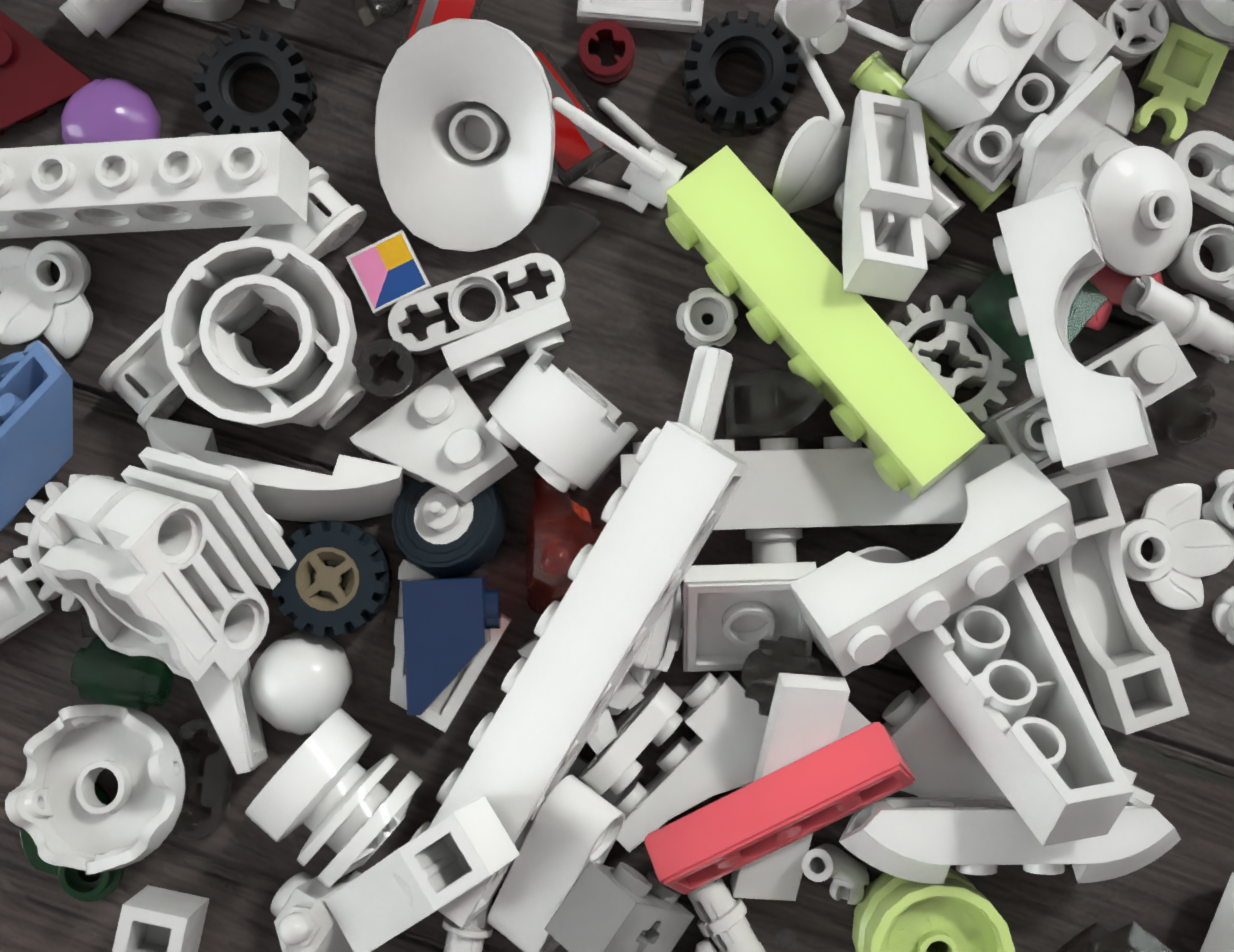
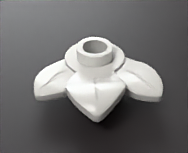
[0,240,93,359]
[1121,483,1234,610]

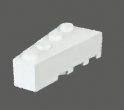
[895,574,1134,846]

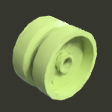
[852,868,1015,952]

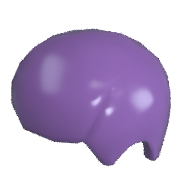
[61,78,161,144]

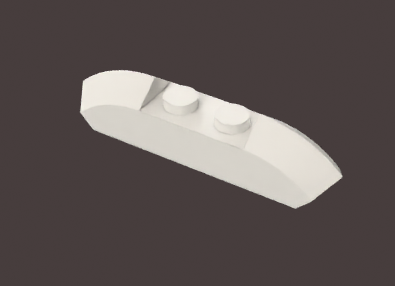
[839,796,1181,884]

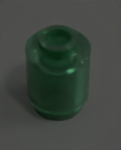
[70,637,175,711]

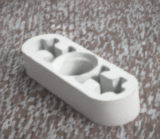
[388,253,566,355]

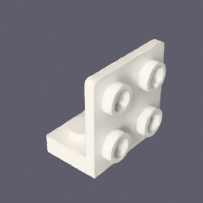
[1012,56,1137,208]

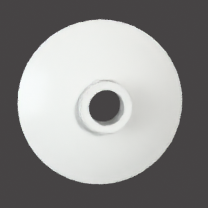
[1086,146,1193,277]

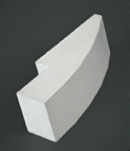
[842,90,933,302]

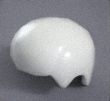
[249,630,353,735]

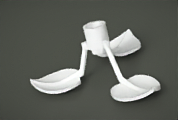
[772,0,981,214]

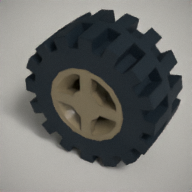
[271,521,392,637]

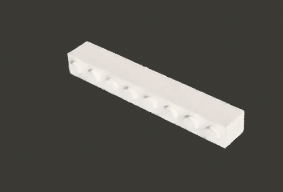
[410,421,751,928]

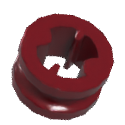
[578,20,635,85]

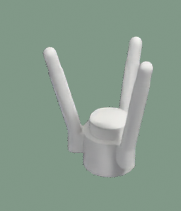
[550,97,687,213]

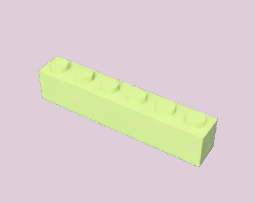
[665,145,986,500]

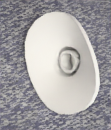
[375,18,556,252]

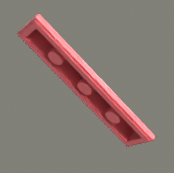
[645,722,916,895]

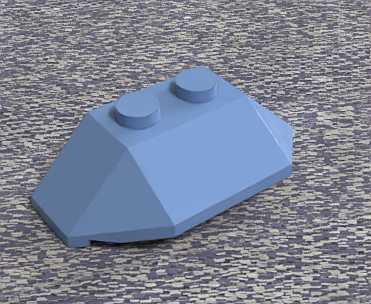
[0,340,73,531]

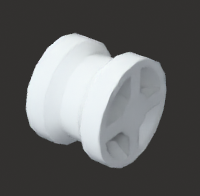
[1097,0,1169,70]

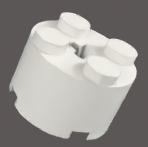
[485,347,638,493]

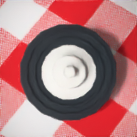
[391,478,508,577]

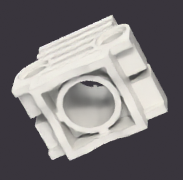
[37,447,297,682]

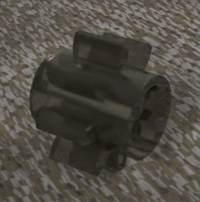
[742,636,824,717]

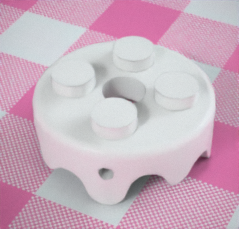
[5,704,186,875]

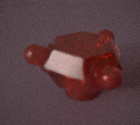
[525,475,606,614]

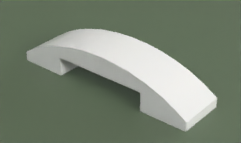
[145,416,403,523]

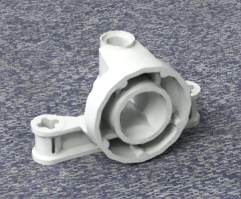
[99,166,367,430]

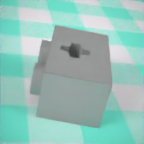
[544,861,695,952]

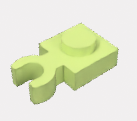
[1131,22,1230,146]

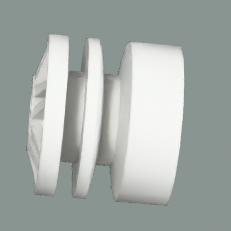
[245,708,423,889]

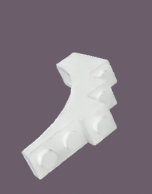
[613,671,1006,853]

